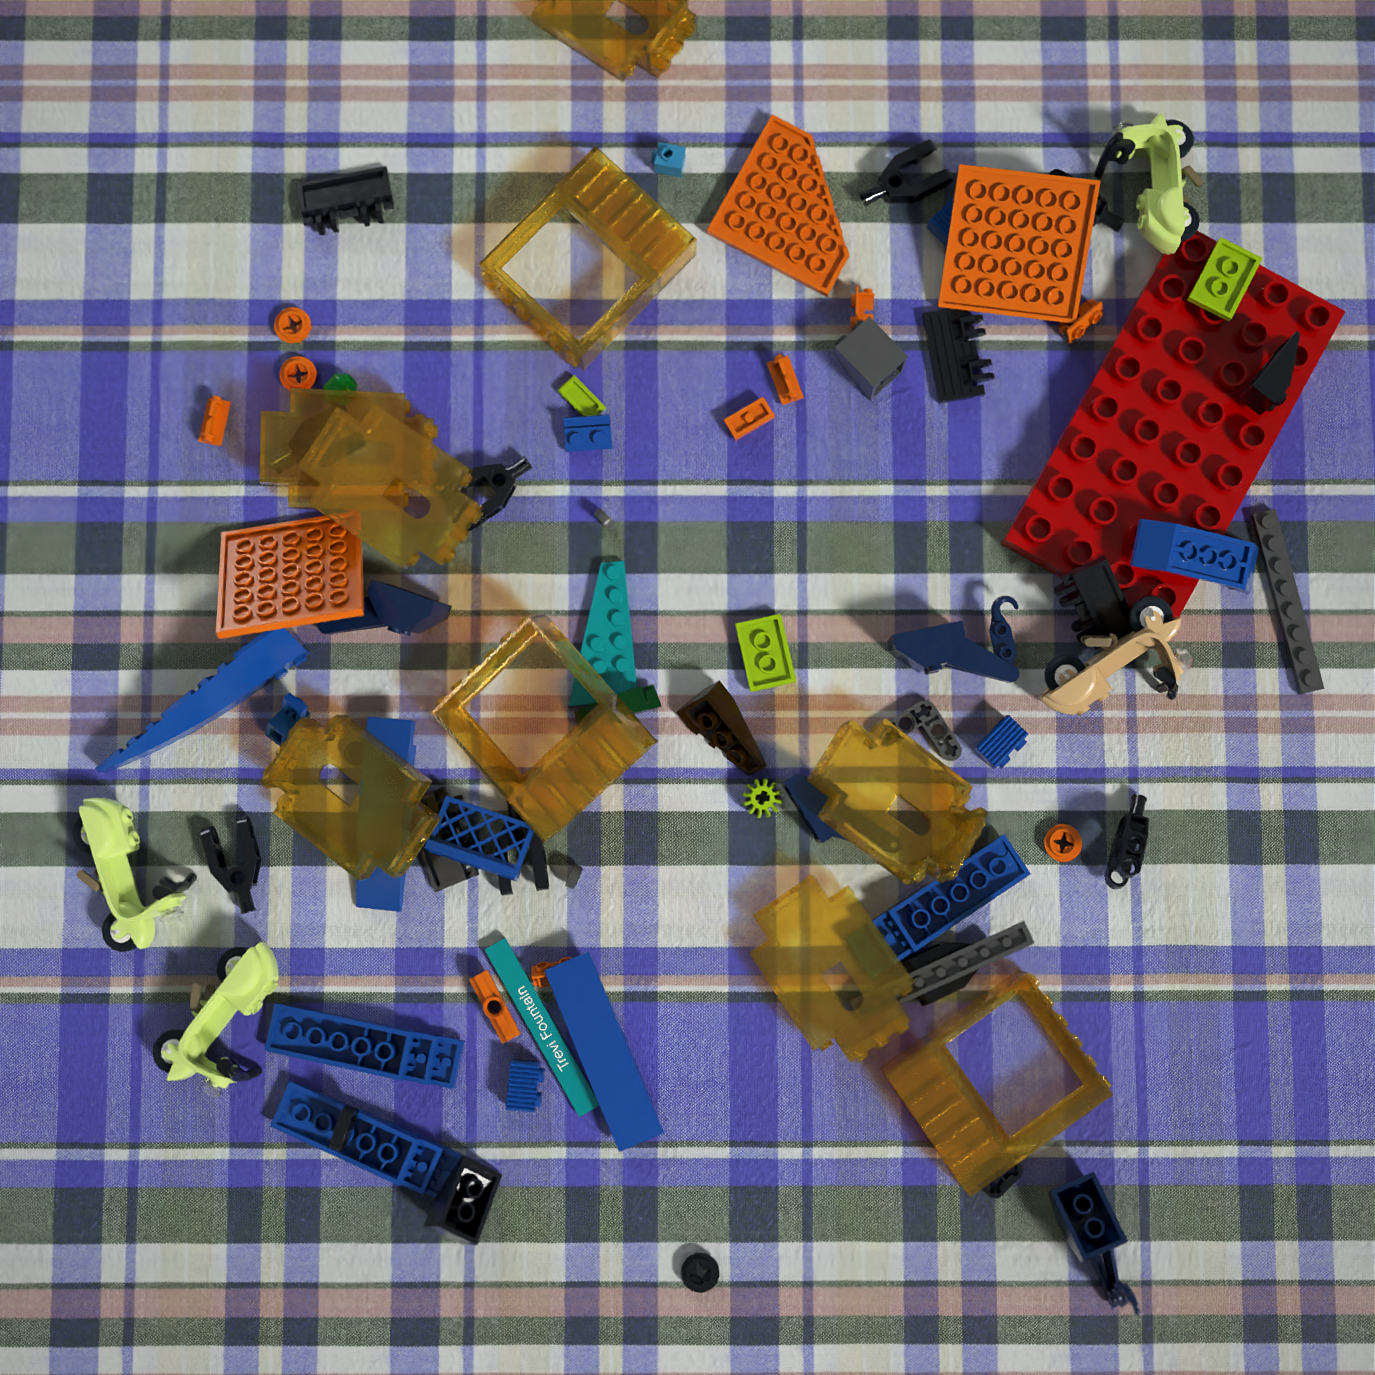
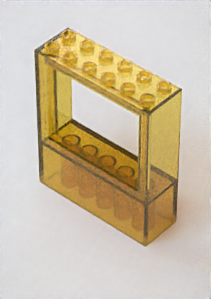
[479,146,697,371]
[430,613,658,842]
[879,970,1113,1197]

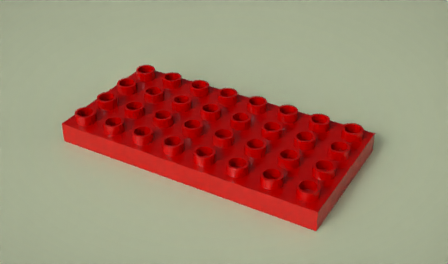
[1001,231,1346,617]

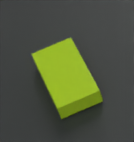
[557,375,606,416]

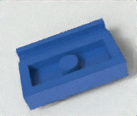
[563,414,612,452]

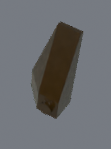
[676,680,767,776]

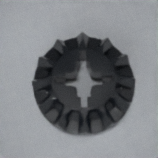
[681,1252,720,1293]

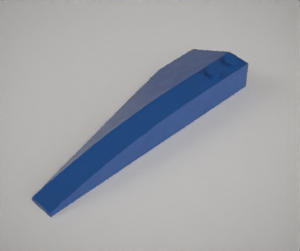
[95,628,310,773]

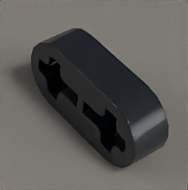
[329,1104,359,1152]
[982,1157,1023,1199]

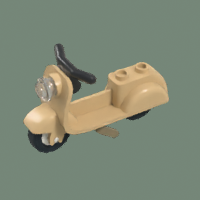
[1038,596,1193,716]

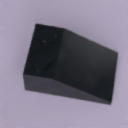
[1238,331,1300,415]
[424,1156,502,1245]

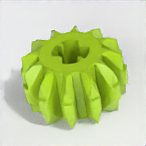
[742,778,782,818]

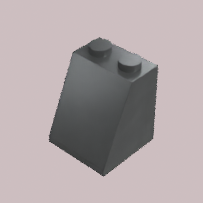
[834,316,908,400]

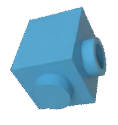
[651,142,686,178]

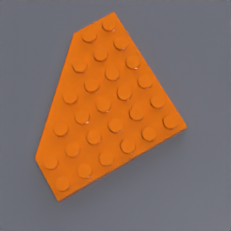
[707,114,850,297]

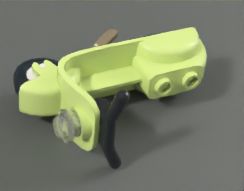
[1094,113,1203,255]
[72,797,197,952]
[152,942,279,1097]

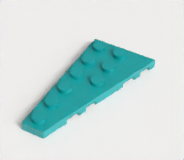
[568,561,637,707]

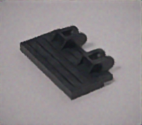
[297,166,394,236]
[922,308,995,404]
[1054,555,1133,650]
[411,786,485,892]

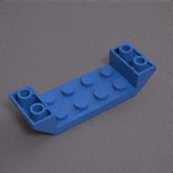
[1130,519,1259,594]

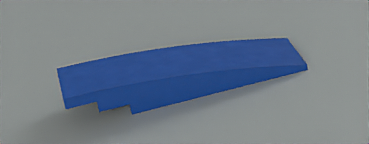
[356,717,417,912]
[844,834,1031,978]
[544,951,664,1152]
[264,1003,465,1089]
[270,1081,468,1197]

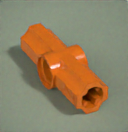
[469,970,521,1044]

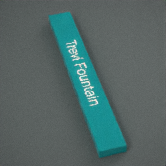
[485,937,599,1117]

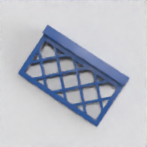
[424,796,536,882]

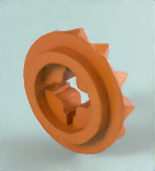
[274,307,312,345]
[279,356,317,394]
[1043,824,1082,862]

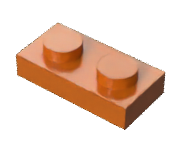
[723,397,775,441]

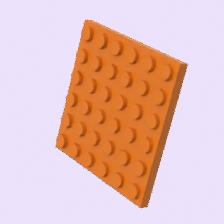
[938,164,1101,324]
[216,510,364,639]

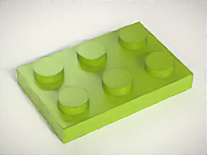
[1187,237,1262,321]
[735,614,796,693]

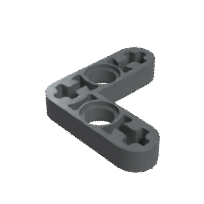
[874,700,962,761]

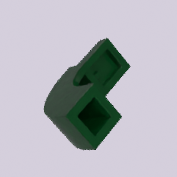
[574,684,661,734]

